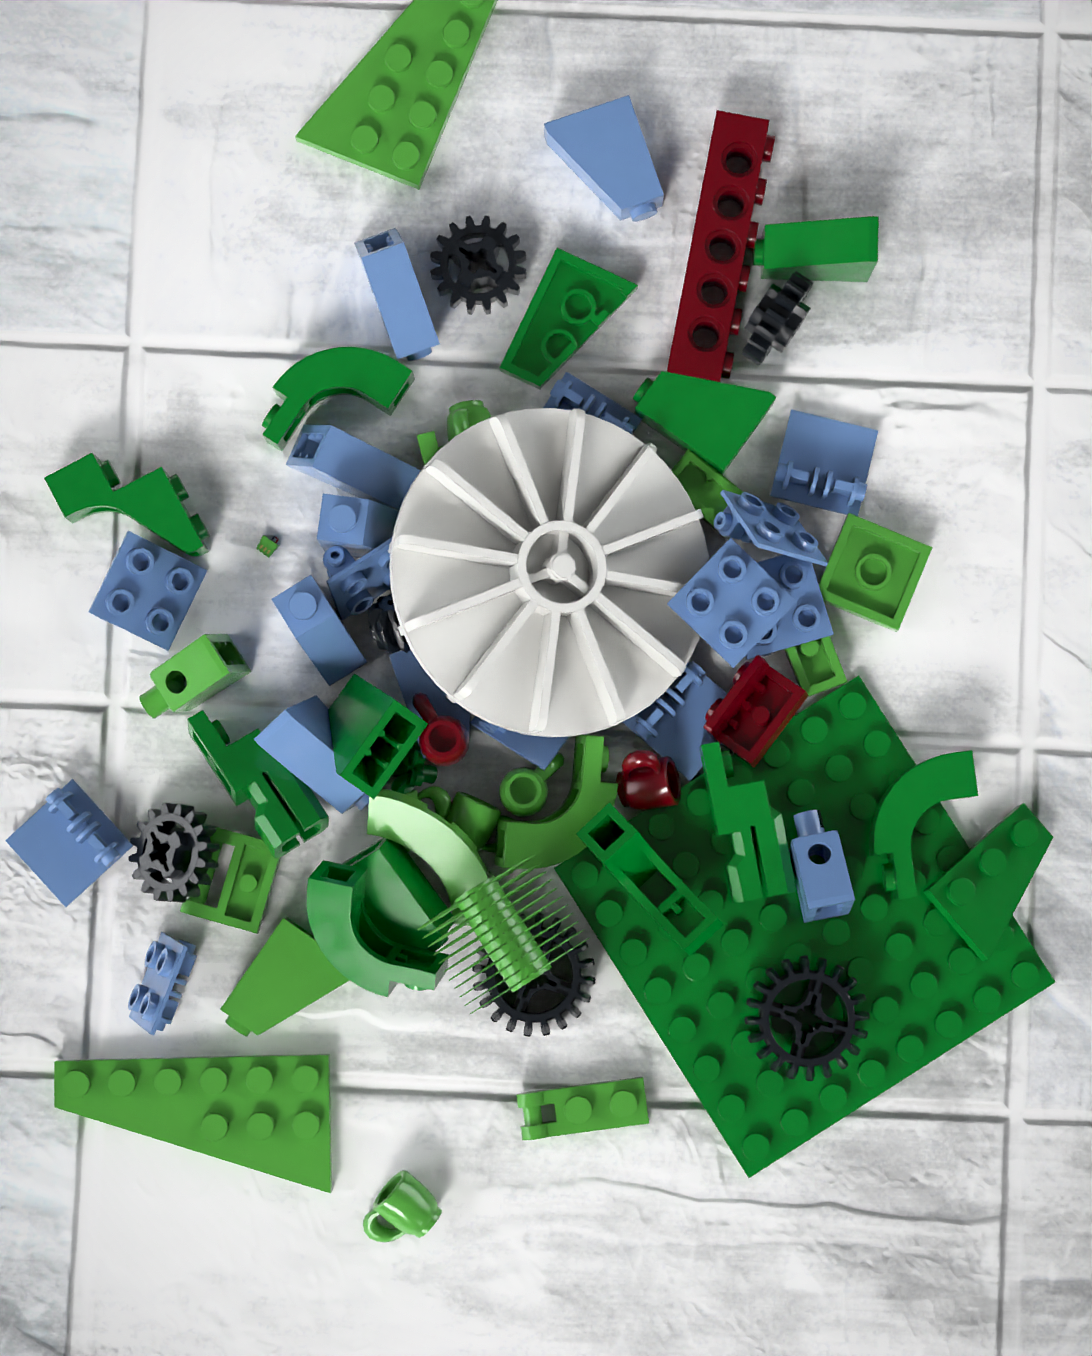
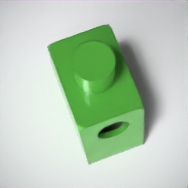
[139,634,252,719]

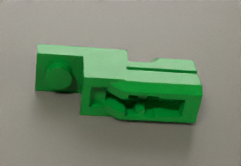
[187,710,329,859]
[699,742,797,903]

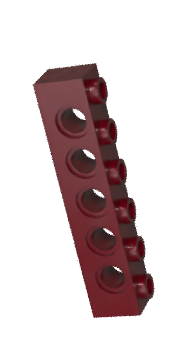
[667,110,775,382]

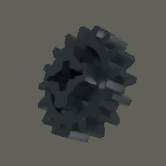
[430,216,527,315]
[741,271,814,365]
[128,803,220,903]

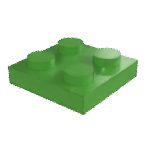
[819,513,933,632]

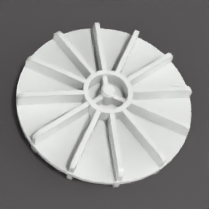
[388,408,709,737]

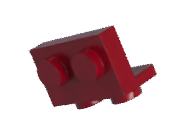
[703,655,809,768]

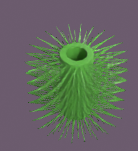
[417,854,589,1014]

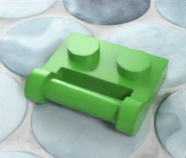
[180,824,281,934]

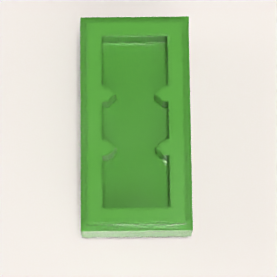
[671,449,743,540]

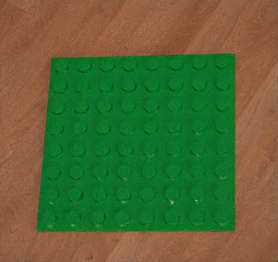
[554,675,1055,1178]

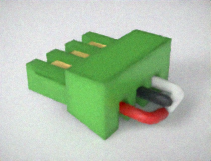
[256,534,280,558]

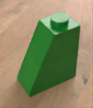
[753,216,879,282]
[633,371,776,475]
[328,673,428,800]
[342,838,455,951]

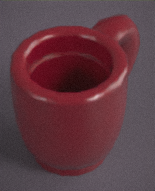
[412,692,470,766]
[616,750,681,810]

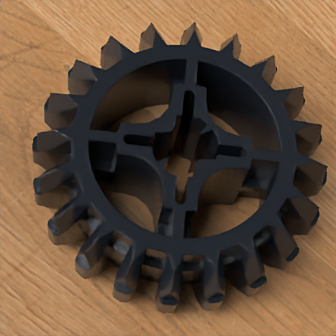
[472,913,596,1037]
[744,955,870,1081]

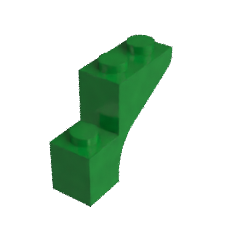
[44,453,210,557]

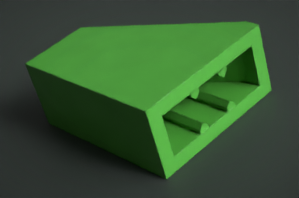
[220,917,350,1037]

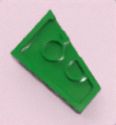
[499,248,638,390]
[923,803,1053,962]

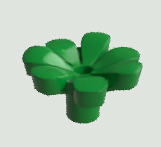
[391,741,438,794]

